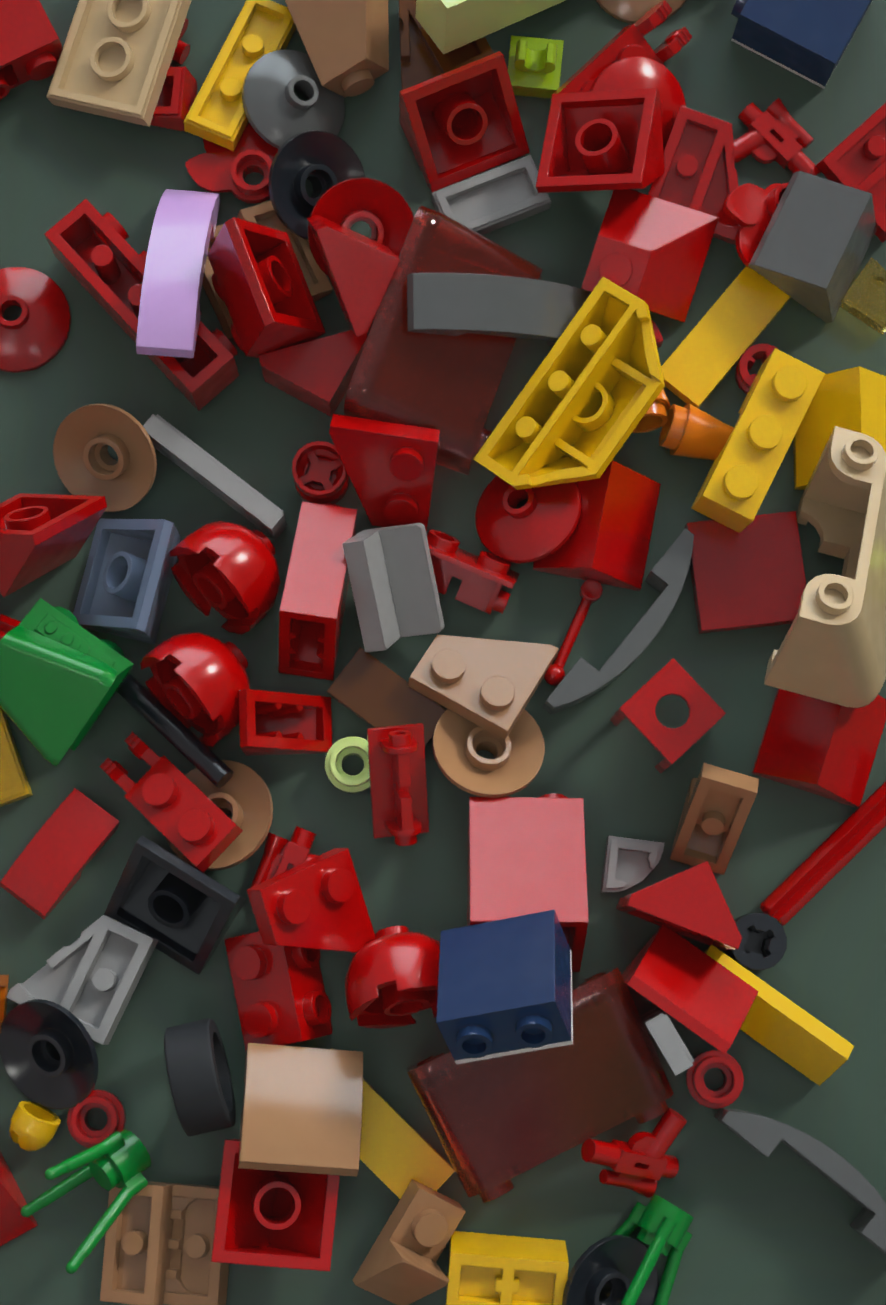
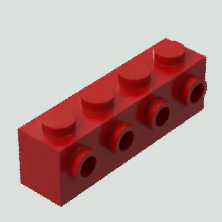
[44,199,239,411]

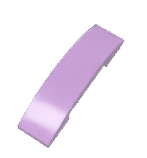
[136,189,220,358]

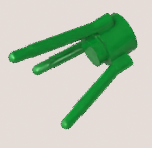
[20,1129,151,1274]
[611,1194,694,1305]

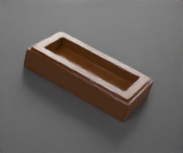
[327,647,446,748]

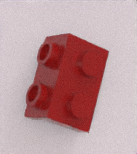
[224,931,332,1050]

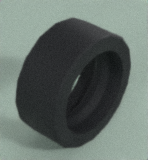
[164,1018,236,1137]

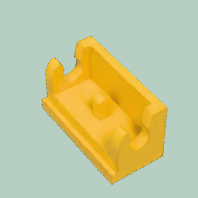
[446,1231,569,1305]

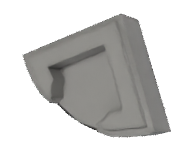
[600,836,664,893]

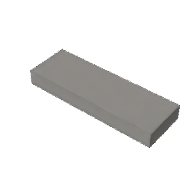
[143,414,287,541]

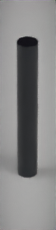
[117,673,233,788]

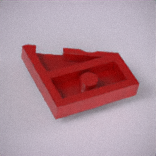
[329,414,440,532]

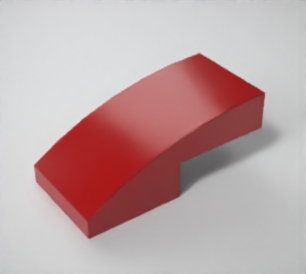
[0,788,120,919]

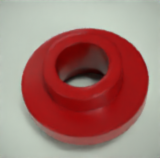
[686,1050,744,1109]
[67,1089,126,1148]

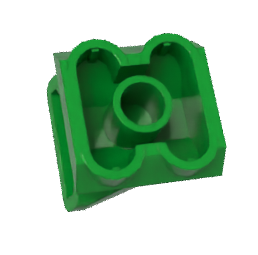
[0,598,134,767]

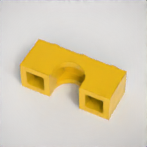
[691,348,825,533]

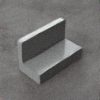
[343,523,445,652]

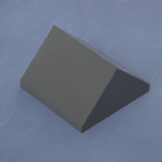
[748,171,876,323]

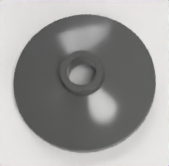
[242,49,345,149]

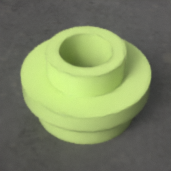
[325,736,370,793]

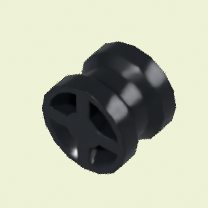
[725,913,787,970]

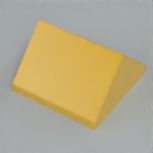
[793,366,886,490]

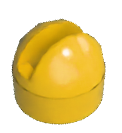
[9,1101,61,1151]

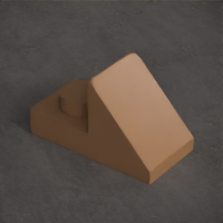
[670,763,759,875]
[352,1179,466,1305]

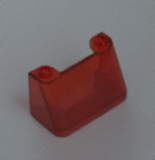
[344,206,543,475]
[407,967,674,1203]

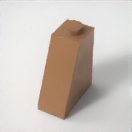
[285,0,389,98]

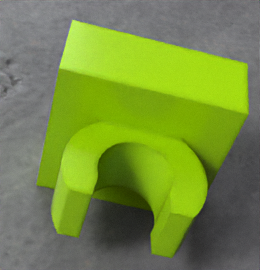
[508,35,564,99]

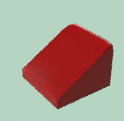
[150,66,198,131]

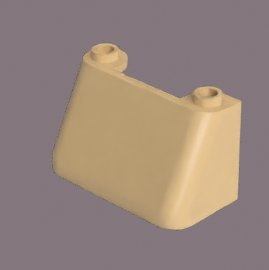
[764,426,886,708]

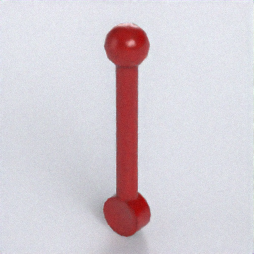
[544,579,603,686]

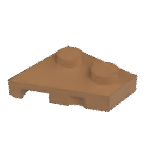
[408,634,559,740]

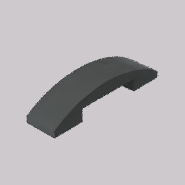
[407,273,591,347]
[543,528,694,715]
[713,1108,886,1255]

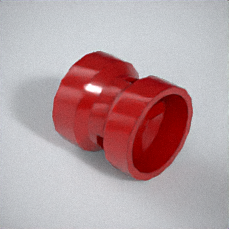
[292,441,349,504]

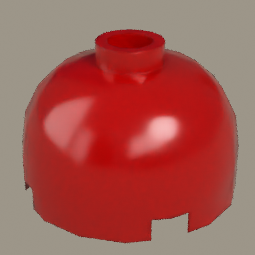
[170,521,281,635]
[140,632,250,747]
[345,926,440,1029]

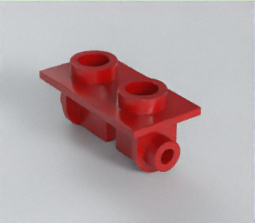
[427,530,520,615]
[367,723,429,846]

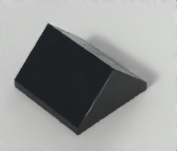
[104,836,247,975]

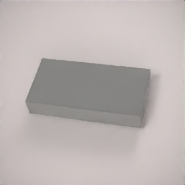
[431,154,551,247]
[641,1006,694,1076]

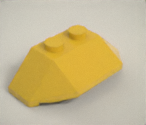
[473,277,665,490]

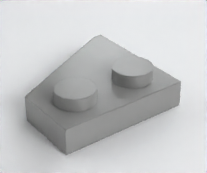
[6,915,159,1045]

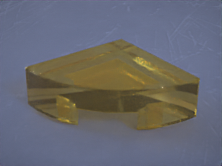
[840,257,886,335]

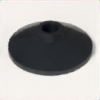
[268,131,365,240]
[0,999,98,1110]
[562,1235,658,1305]

